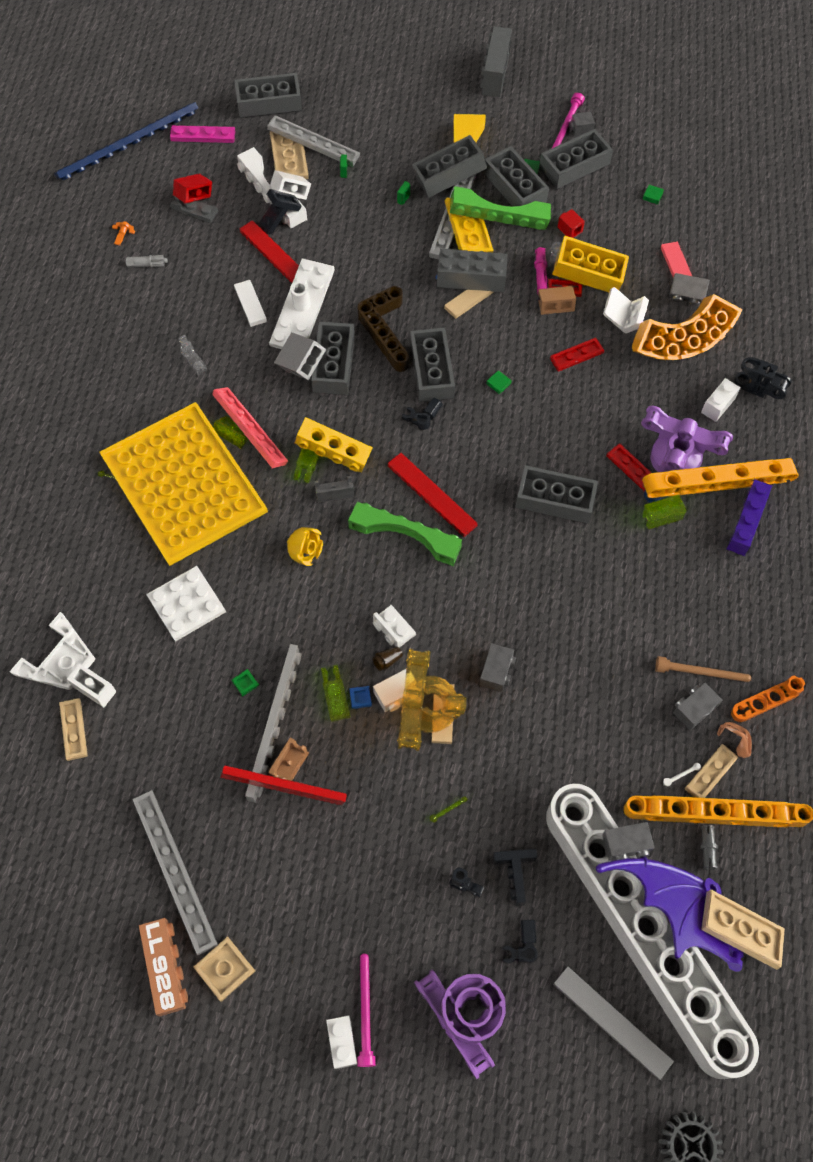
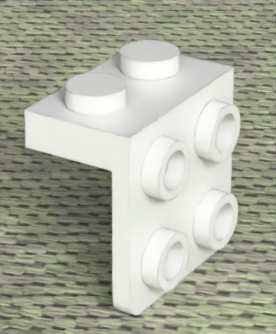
[603,287,649,333]

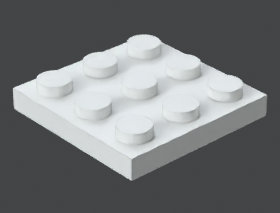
[146,566,226,642]

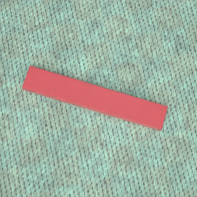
[212,387,288,468]

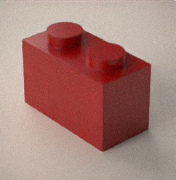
[173,173,212,203]

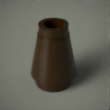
[372,646,403,671]

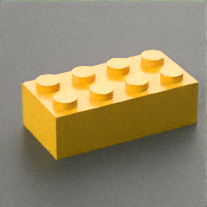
[552,236,629,292]

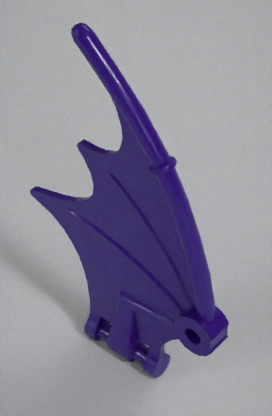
[596,857,744,972]

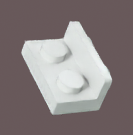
[373,605,416,647]

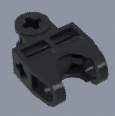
[734,357,792,399]

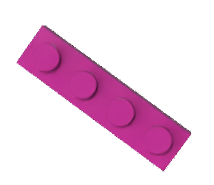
[170,125,235,143]

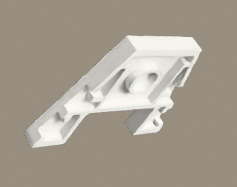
[10,612,95,690]

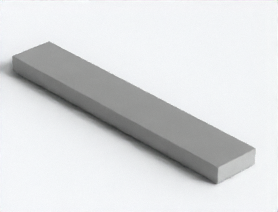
[267,116,360,167]
[553,967,674,1080]

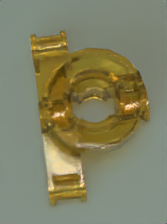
[397,648,466,751]

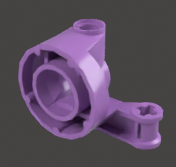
[641,406,733,473]
[414,969,506,1079]

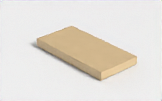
[270,131,309,179]
[701,890,785,970]

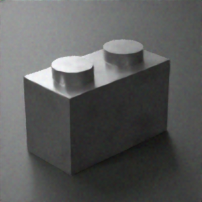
[669,273,710,305]
[479,643,516,692]
[673,683,723,730]
[602,822,655,860]

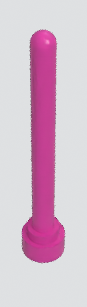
[552,93,585,148]
[357,953,376,1067]

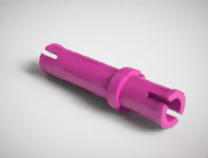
[534,247,548,295]

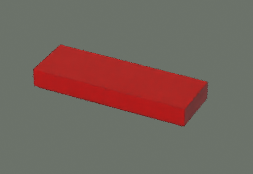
[550,338,604,372]
[606,443,652,492]

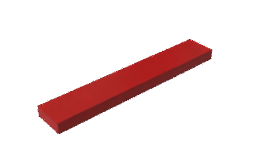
[239,220,299,283]
[388,453,478,537]
[220,766,347,805]

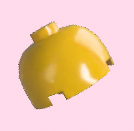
[287,527,323,566]

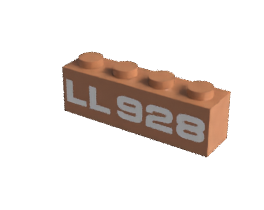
[139,918,188,1016]

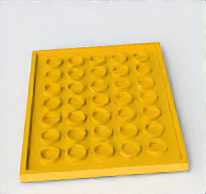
[100,402,268,566]

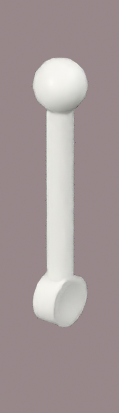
[663,763,701,787]

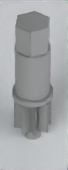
[126,255,168,268]

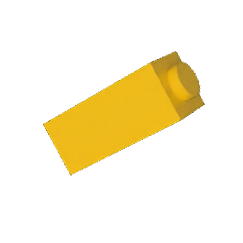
[453,114,486,143]

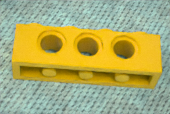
[295,417,373,473]

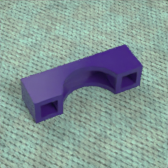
[727,479,772,556]

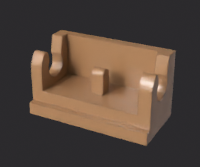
[538,286,576,315]
[268,738,309,781]

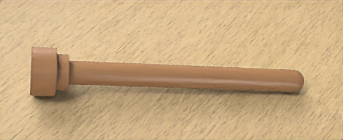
[655,656,751,682]

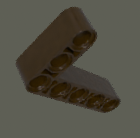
[358,286,409,372]

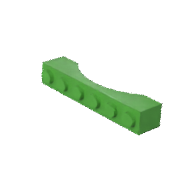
[450,186,551,230]
[348,502,462,566]

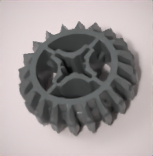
[659,1112,724,1162]

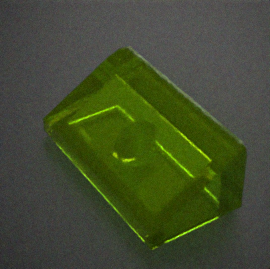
[213,416,249,449]

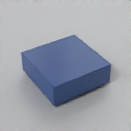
[349,686,372,709]

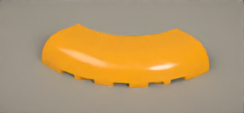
[632,294,742,360]

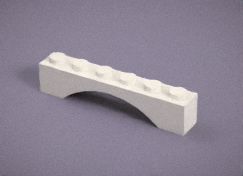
[237,147,307,228]

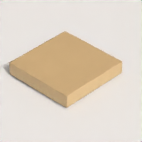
[193,937,255,1002]

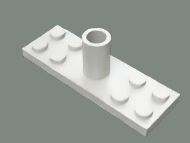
[269,259,335,349]

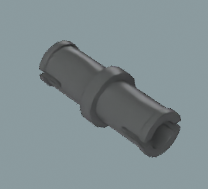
[700,825,718,870]

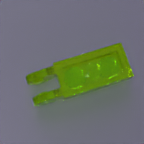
[294,437,320,483]
[321,665,350,722]

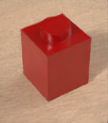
[557,209,585,238]

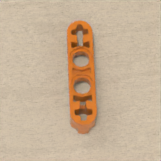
[731,676,805,722]

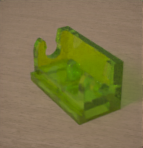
[643,495,686,530]

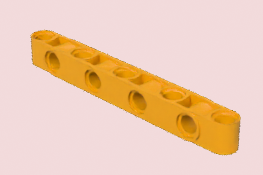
[642,458,799,498]
[624,796,813,827]

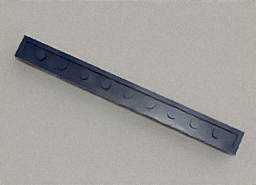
[54,102,198,180]

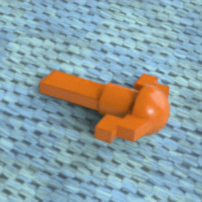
[112,221,135,246]

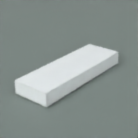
[234,280,267,327]

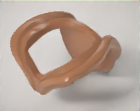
[717,722,752,758]

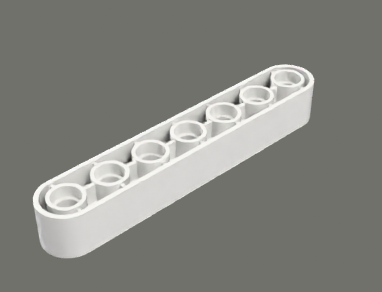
[546,784,759,1079]

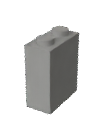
[274,332,326,380]

